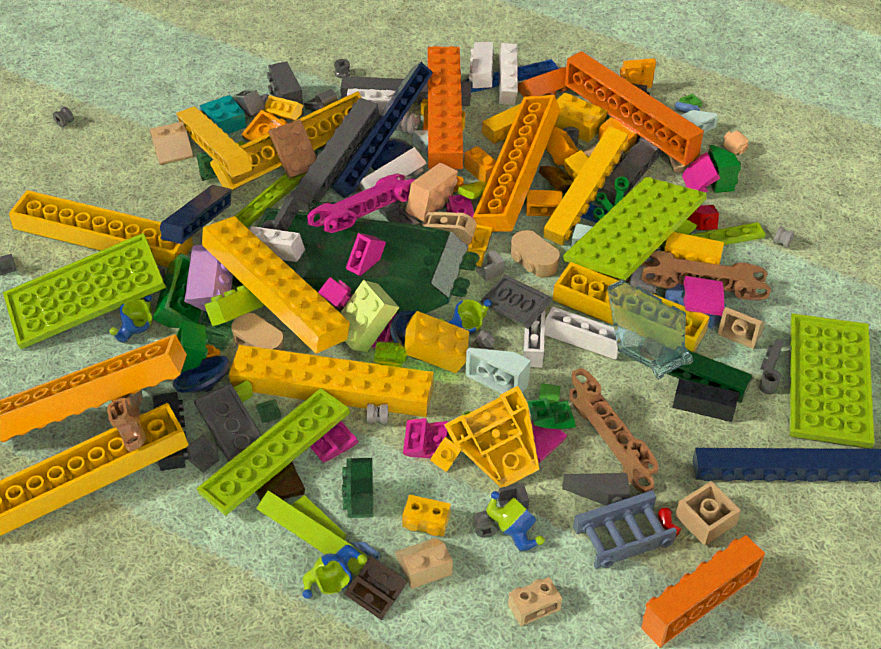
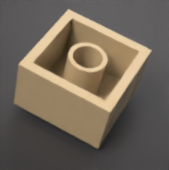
[676,481,741,546]

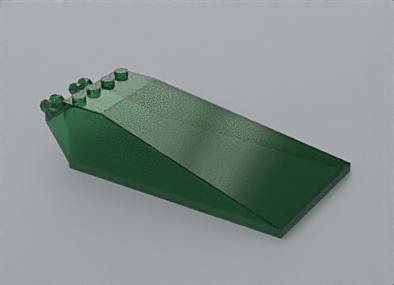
[232,208,480,314]

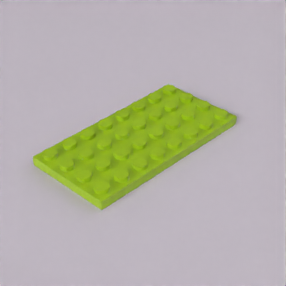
[563,177,707,281]
[3,233,166,349]
[789,313,874,448]

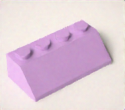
[184,245,233,312]

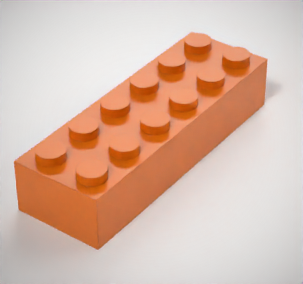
[641,535,765,648]

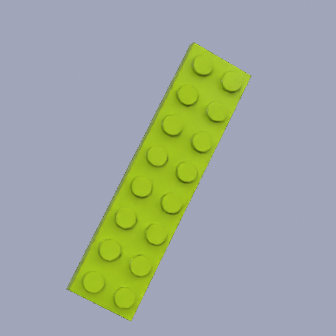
[196,388,350,516]

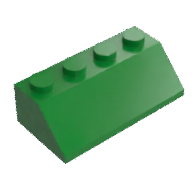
[152,253,201,328]

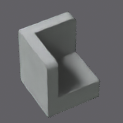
[476,250,505,282]

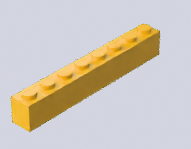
[544,126,629,246]

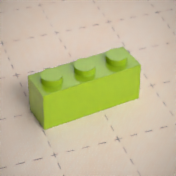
[204,285,264,326]

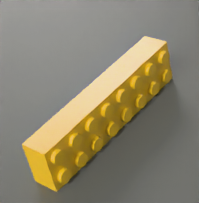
[553,262,710,352]

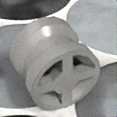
[773,226,795,248]

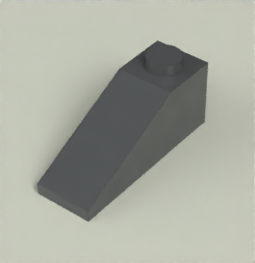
[562,473,630,506]

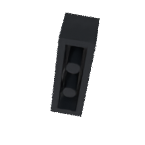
[672,379,739,422]

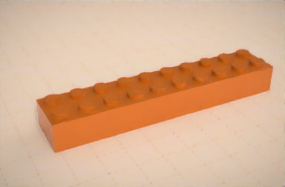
[427,46,463,169]
[565,51,704,166]

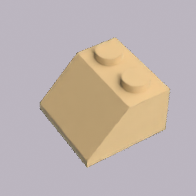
[150,122,193,165]
[718,307,765,349]
[395,538,453,589]

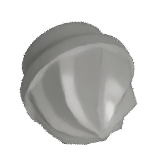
[474,330,494,349]

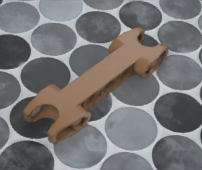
[641,251,771,300]
[569,368,658,493]
[107,390,146,451]

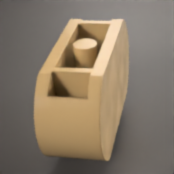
[421,212,477,245]
[511,230,560,278]
[231,313,284,351]

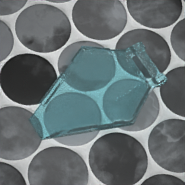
[608,279,693,380]

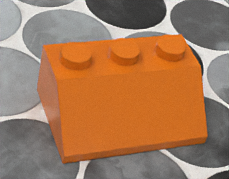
[518,66,570,97]

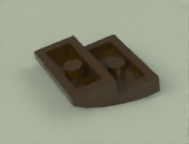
[538,166,574,192]
[256,462,305,502]
[344,556,408,620]

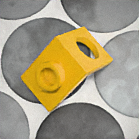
[430,436,462,472]

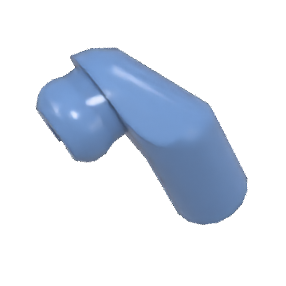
[675,102,700,113]
[350,542,381,560]

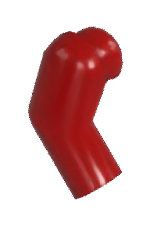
[658,507,681,538]

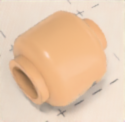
[723,130,749,155]

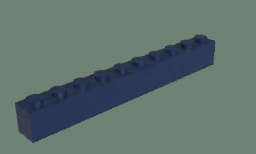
[331,62,433,198]
[692,448,881,482]

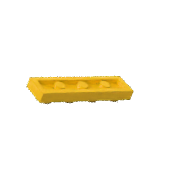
[263,95,304,121]

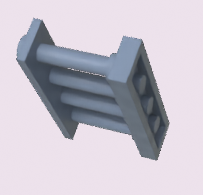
[573,490,677,569]

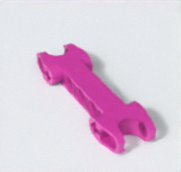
[307,173,416,233]

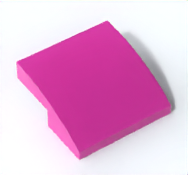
[682,152,720,193]
[683,276,724,316]
[403,418,449,459]
[531,420,567,464]
[310,421,359,462]

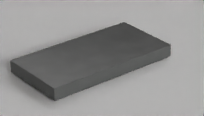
[480,274,553,329]
[194,383,262,462]

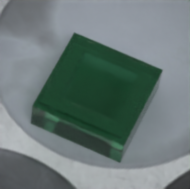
[256,399,281,423]

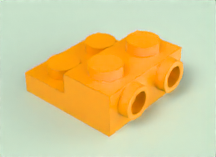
[620,58,656,88]
[241,110,288,142]

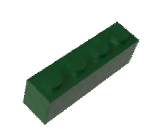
[667,346,753,403]

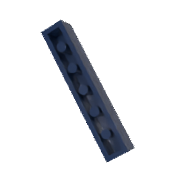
[160,184,232,244]

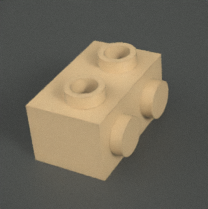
[508,577,562,626]

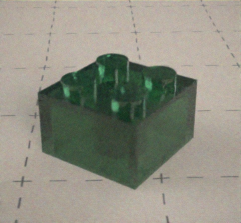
[342,458,373,518]

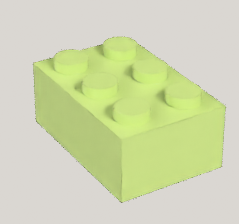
[341,280,399,352]

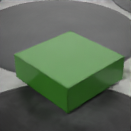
[679,94,703,107]
[539,383,561,404]

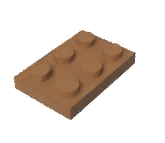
[268,119,317,179]

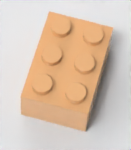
[406,162,458,221]

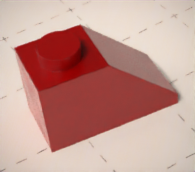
[686,205,719,230]

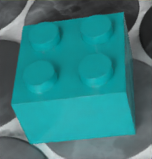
[200,95,246,134]

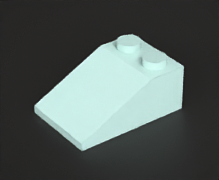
[466,348,531,394]

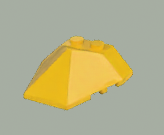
[444,386,539,488]

